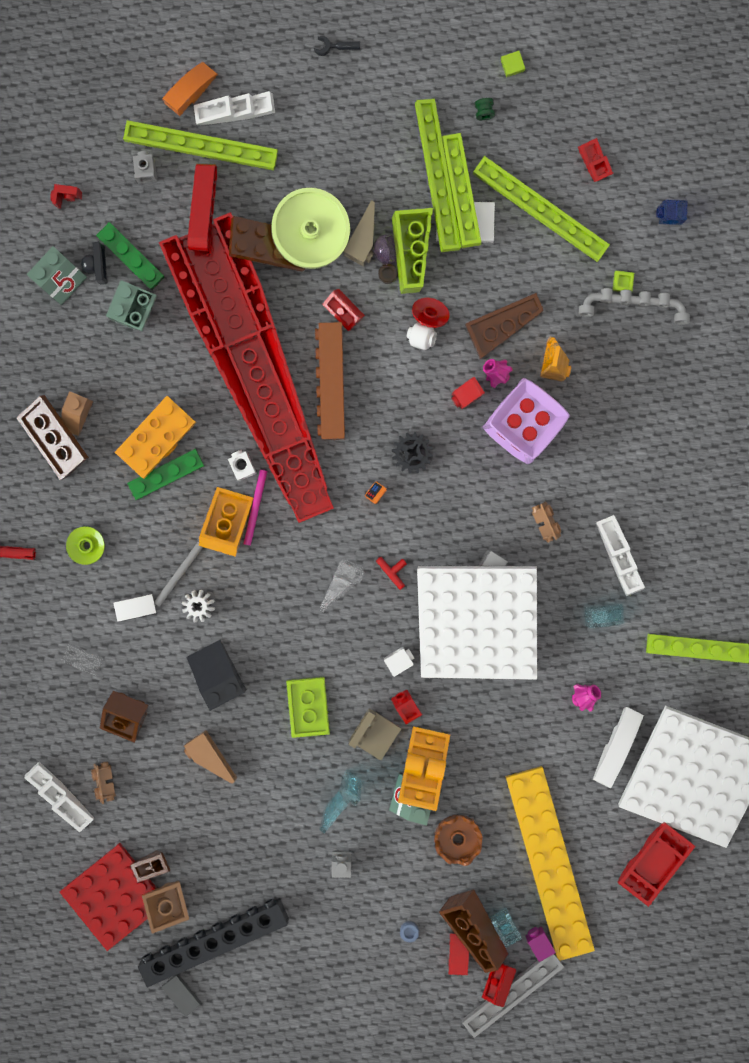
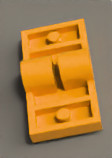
[115,396,197,479]
[398,726,450,811]

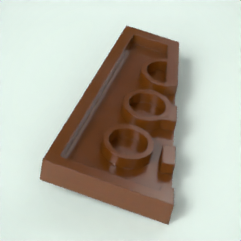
[465,293,544,360]

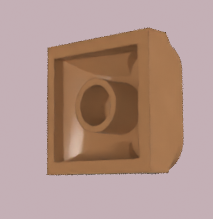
[142,881,189,934]

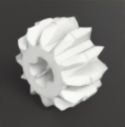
[182,590,215,622]

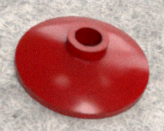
[412,298,450,328]

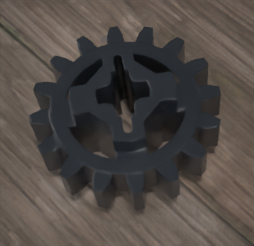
[392,432,433,474]

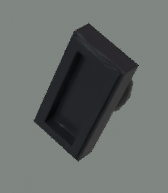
[81,241,108,285]

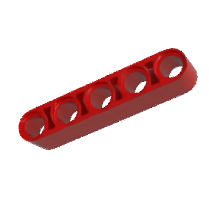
[188,164,217,251]

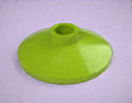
[66,527,105,565]

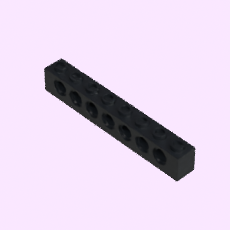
[138,898,289,988]

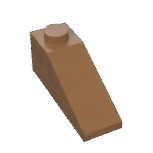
[184,730,237,784]

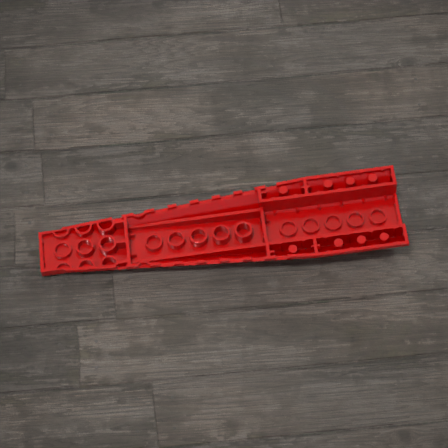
[159,212,334,523]

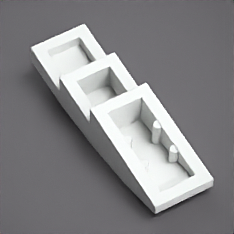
[194,91,275,125]
[596,515,645,596]
[593,707,644,788]
[24,762,94,832]

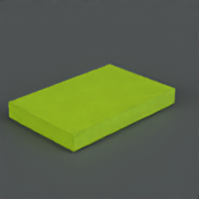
[286,677,330,738]

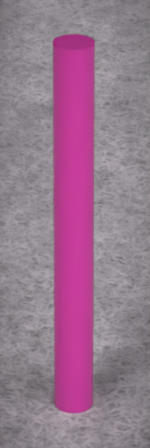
[243,470,267,546]

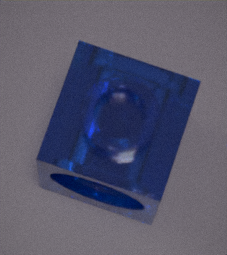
[656,200,688,225]

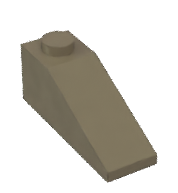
[343,200,375,267]

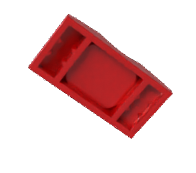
[617,822,696,907]

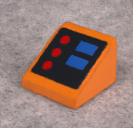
[365,482,387,504]

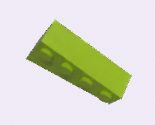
[392,208,433,294]

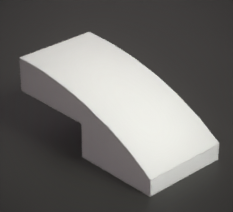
[114,594,156,621]

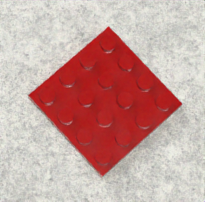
[60,843,157,951]

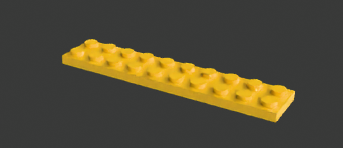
[505,766,595,961]

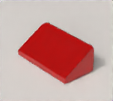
[322,289,365,331]
[482,963,516,1007]

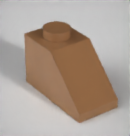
[61,391,93,436]

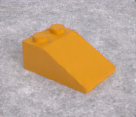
[199,487,254,557]

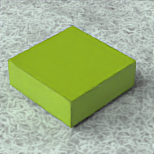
[500,51,525,78]
[612,271,635,292]

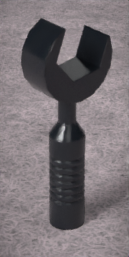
[314,36,360,56]

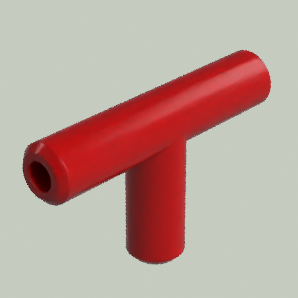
[376,557,407,590]

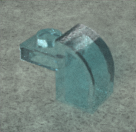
[489,908,522,948]

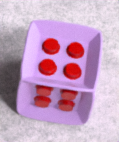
[482,378,570,464]

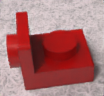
[50,184,82,208]
[391,690,422,724]

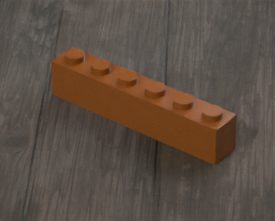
[315,322,345,440]

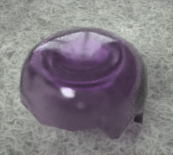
[374,234,396,264]

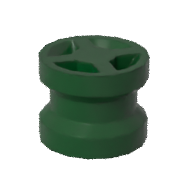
[474,98,495,121]

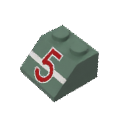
[27,246,87,305]
[389,773,431,826]

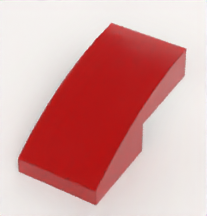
[578,138,613,182]
[448,933,469,975]

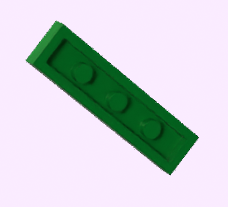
[96,222,165,290]
[127,449,205,500]

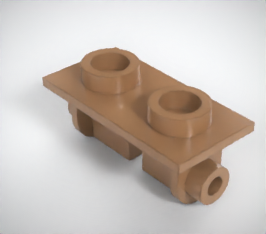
[532,501,561,543]
[91,762,116,804]

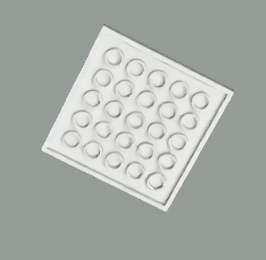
[417,566,537,679]
[618,706,749,848]

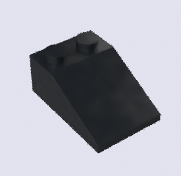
[186,639,247,711]

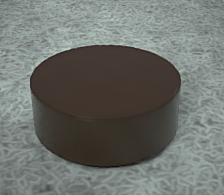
[378,263,397,284]

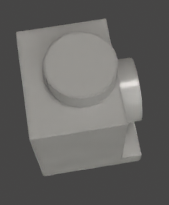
[133,151,157,184]
[332,851,352,878]

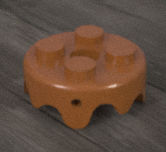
[434,815,483,866]

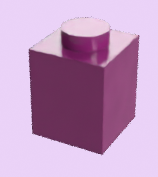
[525,926,556,962]

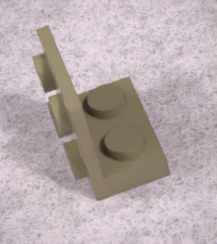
[348,708,401,760]

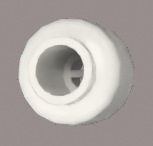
[407,322,437,350]

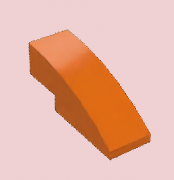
[162,62,218,116]

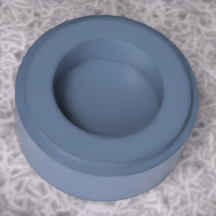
[400,921,419,942]

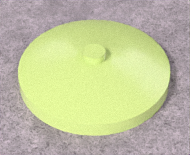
[271,188,350,269]

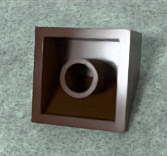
[100,691,149,743]

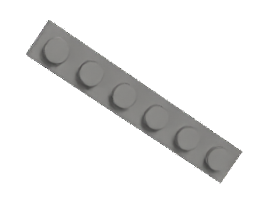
[462,954,564,1038]

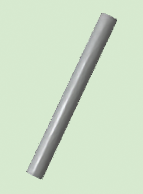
[154,541,203,607]

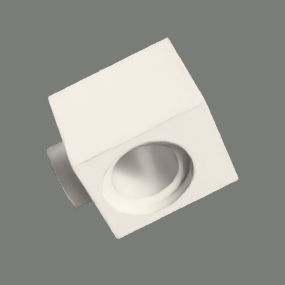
[228,450,257,481]
[384,647,415,677]

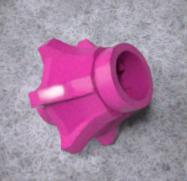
[483,359,512,388]
[572,684,601,712]

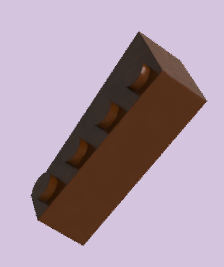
[439,889,509,973]

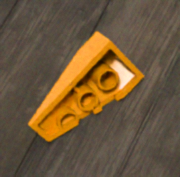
[540,337,571,381]

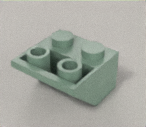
[106,280,157,332]

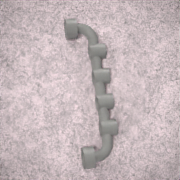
[578,288,690,325]

